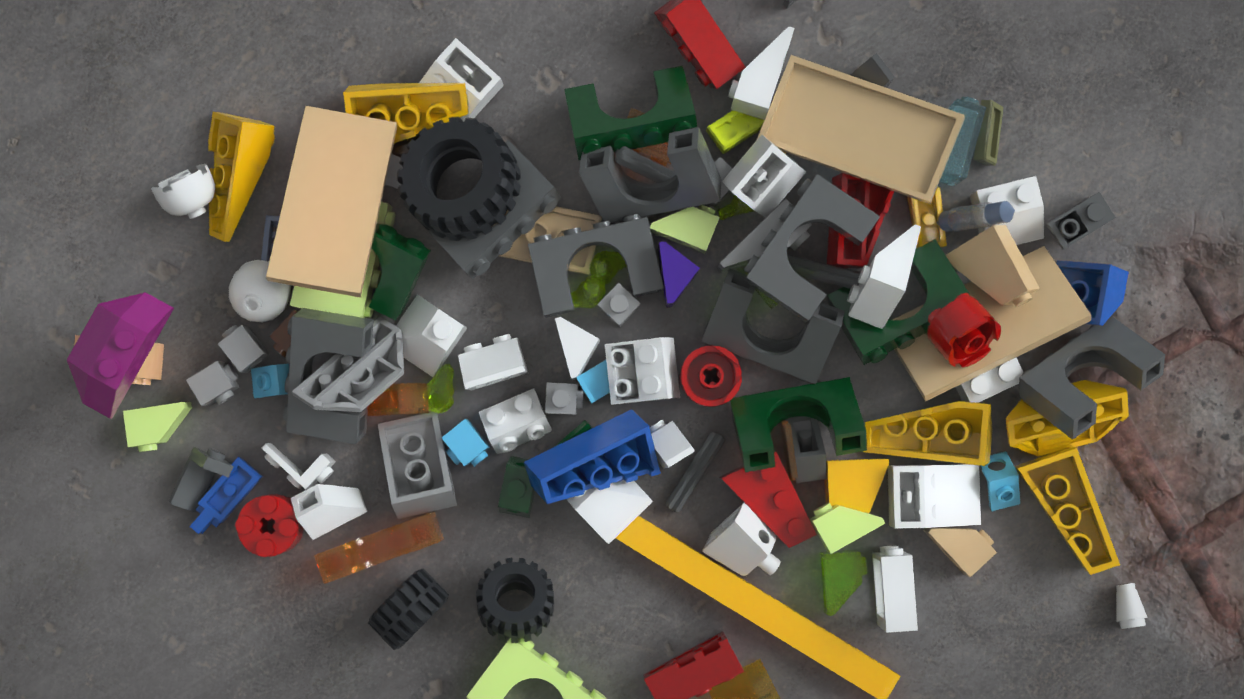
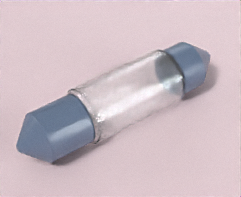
[937,201,1015,232]

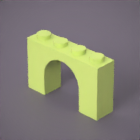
[290,202,395,318]
[467,638,607,699]

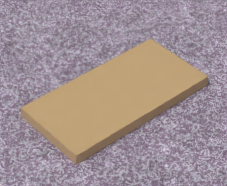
[757,55,965,204]
[266,106,397,298]
[893,246,1091,402]

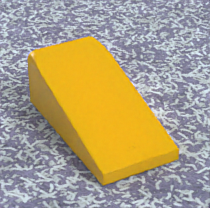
[907,186,947,249]

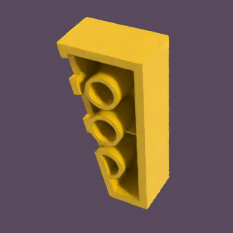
[1014,446,1120,575]

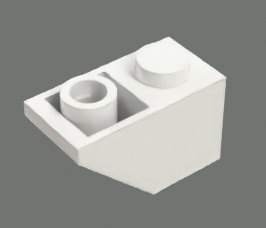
[291,484,367,540]

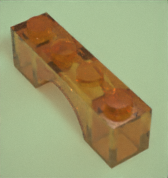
[314,511,444,584]

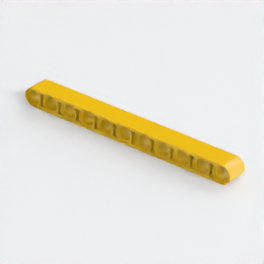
[616,516,901,699]

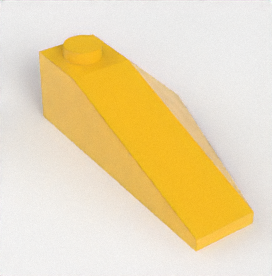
[343,83,469,144]
[208,111,275,242]
[863,401,992,466]

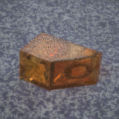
[367,383,429,417]

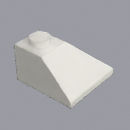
[396,294,467,378]
[566,480,653,544]

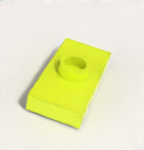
[706,110,764,154]

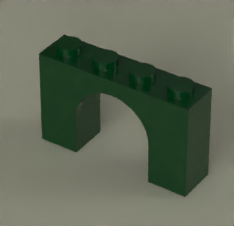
[564,65,697,160]
[369,223,431,321]
[827,240,971,365]
[730,377,867,472]

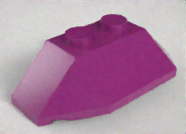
[67,292,174,419]

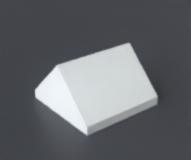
[555,317,600,380]

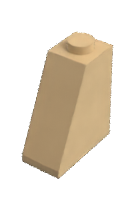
[946,225,1040,307]

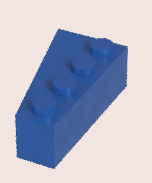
[524,409,661,504]

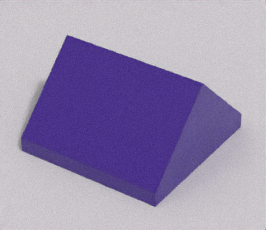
[658,242,700,308]

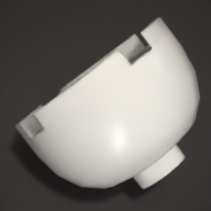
[151,164,215,219]
[229,260,292,323]

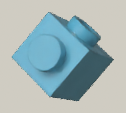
[442,419,490,467]

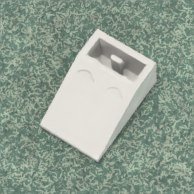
[419,38,504,122]
[888,464,981,528]

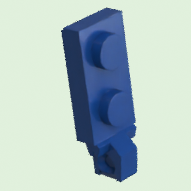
[189,457,263,534]

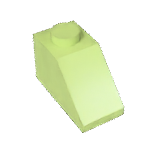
[650,205,720,254]
[123,402,192,452]
[810,503,885,554]

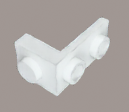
[262,443,336,489]

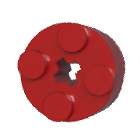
[927,293,1001,368]
[680,345,742,407]
[235,494,304,557]

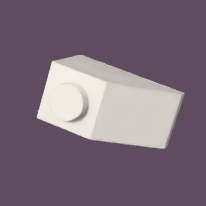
[650,420,695,469]

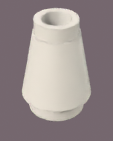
[1116,583,1148,629]

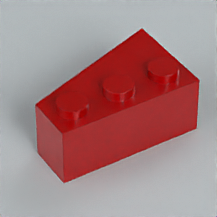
[654,0,746,89]
[827,173,894,269]
[719,451,817,548]
[643,631,744,699]

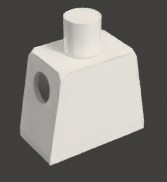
[702,503,781,576]

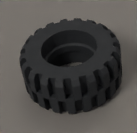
[397,117,521,241]

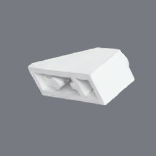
[728,27,794,120]

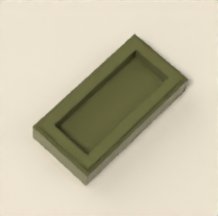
[974,100,1003,166]

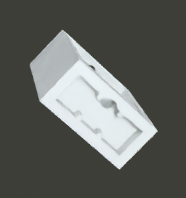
[872,546,918,633]

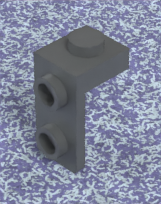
[169,447,234,512]

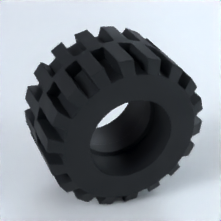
[476,558,554,643]
[368,569,449,650]

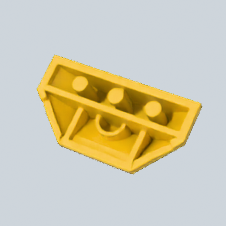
[1006,380,1129,456]

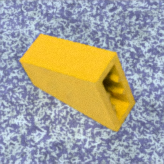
[825,458,889,514]

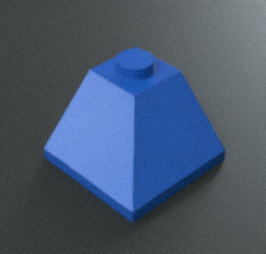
[1056,260,1129,326]

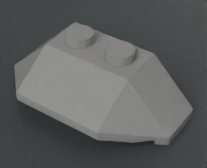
[292,317,404,412]

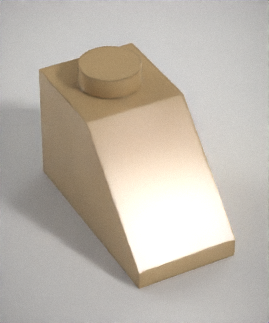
[923,527,997,577]

